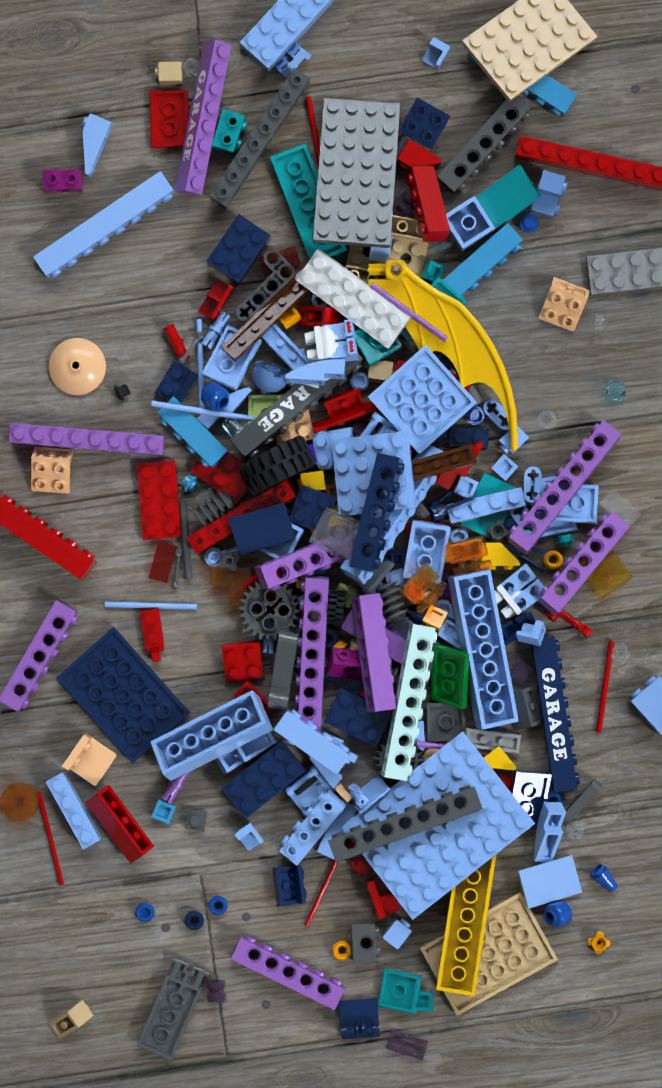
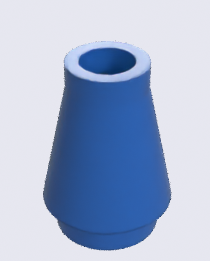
[590,864,618,893]

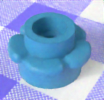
[181,474,198,492]

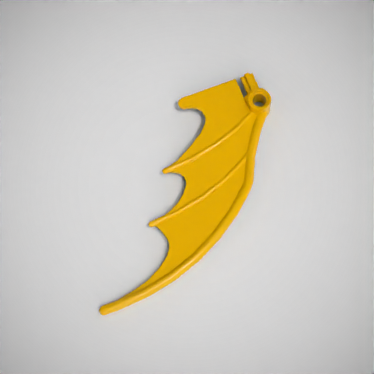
[368,259,518,451]

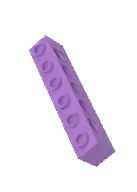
[537,511,630,615]
[254,526,359,591]
[0,600,78,712]
[231,935,345,1010]

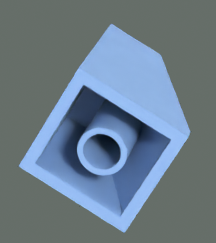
[629,675,662,737]

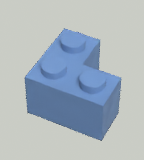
[530,170,567,219]

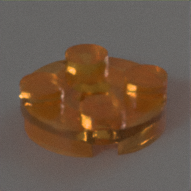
[0,783,39,821]

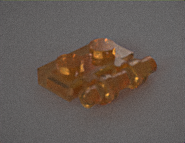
[445,535,492,575]
[399,563,447,614]

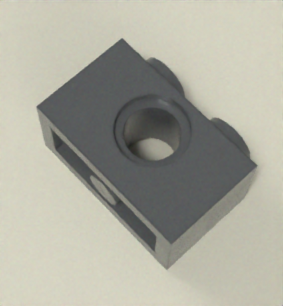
[351,921,380,964]

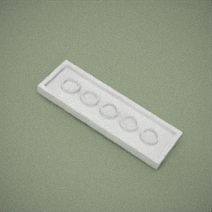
[296,249,411,348]

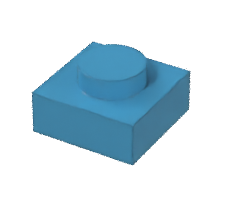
[151,799,176,824]

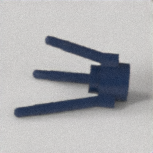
[428,488,475,523]
[506,538,545,572]

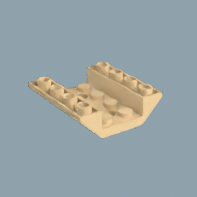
[346,215,428,284]

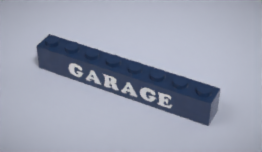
[531,636,580,792]

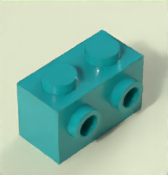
[212,109,248,155]

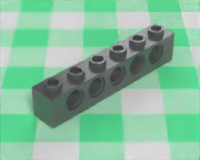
[437,95,531,194]

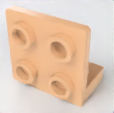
[539,277,590,331]
[31,447,73,494]
[62,733,117,786]

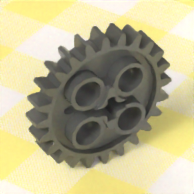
[237,581,300,641]

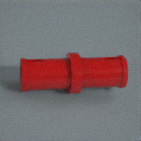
[163,324,191,360]

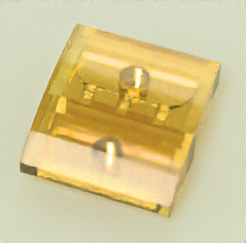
[580,549,633,599]

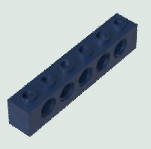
[349,453,405,574]

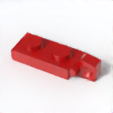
[140,608,165,662]

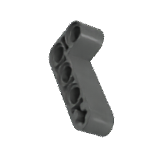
[236,250,295,321]
[268,630,299,710]

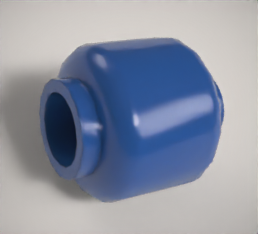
[201,382,229,411]
[544,900,572,928]

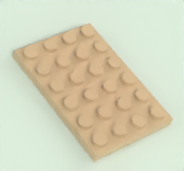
[461,0,598,102]
[420,892,558,1016]

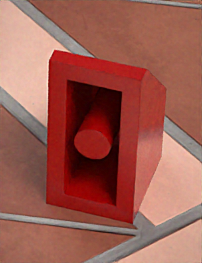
[397,139,442,172]
[297,307,342,328]

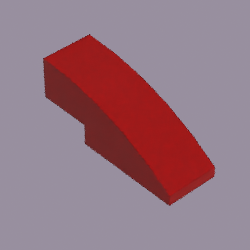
[435,440,484,490]

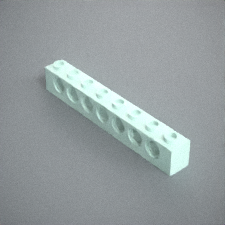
[381,623,437,781]

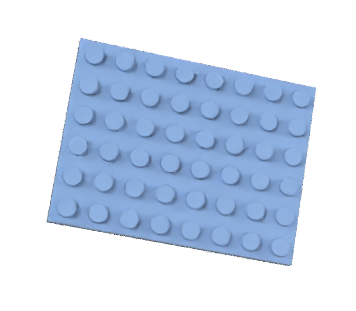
[341,732,535,920]

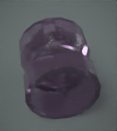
[206,980,227,1002]

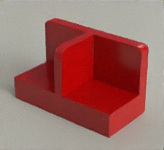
[198,279,234,321]
[366,876,400,919]

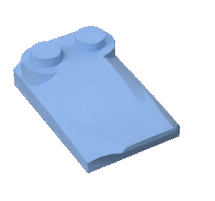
[402,520,451,590]

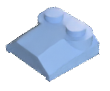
[313,427,353,471]

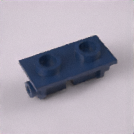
[501,611,535,645]

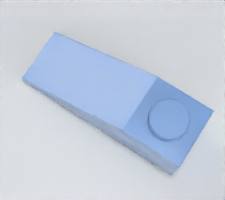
[81,113,113,178]

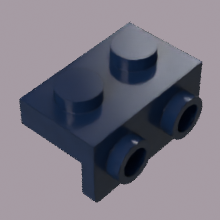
[272,864,307,906]

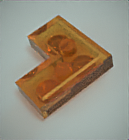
[211,567,250,606]

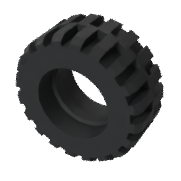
[238,435,315,496]

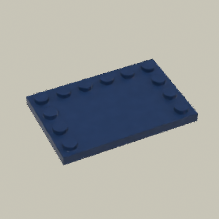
[56,627,190,764]

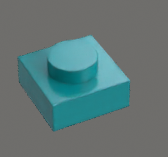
[420,260,445,283]
[416,991,434,1011]

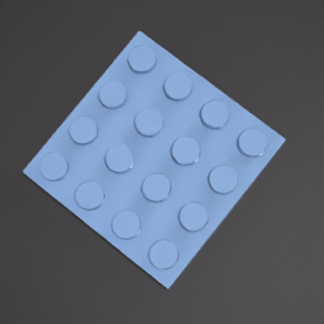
[368,345,477,454]
[332,431,416,517]

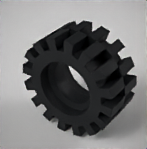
[327,589,346,625]

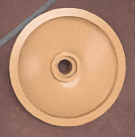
[49,338,106,395]

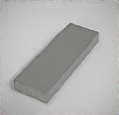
[464,727,521,754]

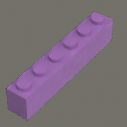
[351,593,397,713]

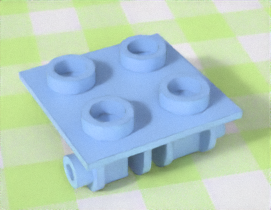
[347,774,390,814]

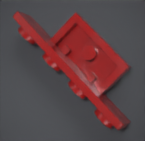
[312,387,380,433]

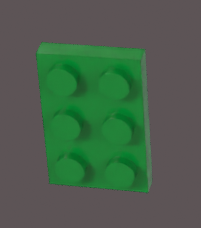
[431,644,470,710]

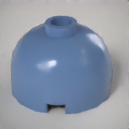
[252,361,290,395]

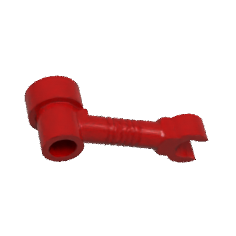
[543,607,593,637]

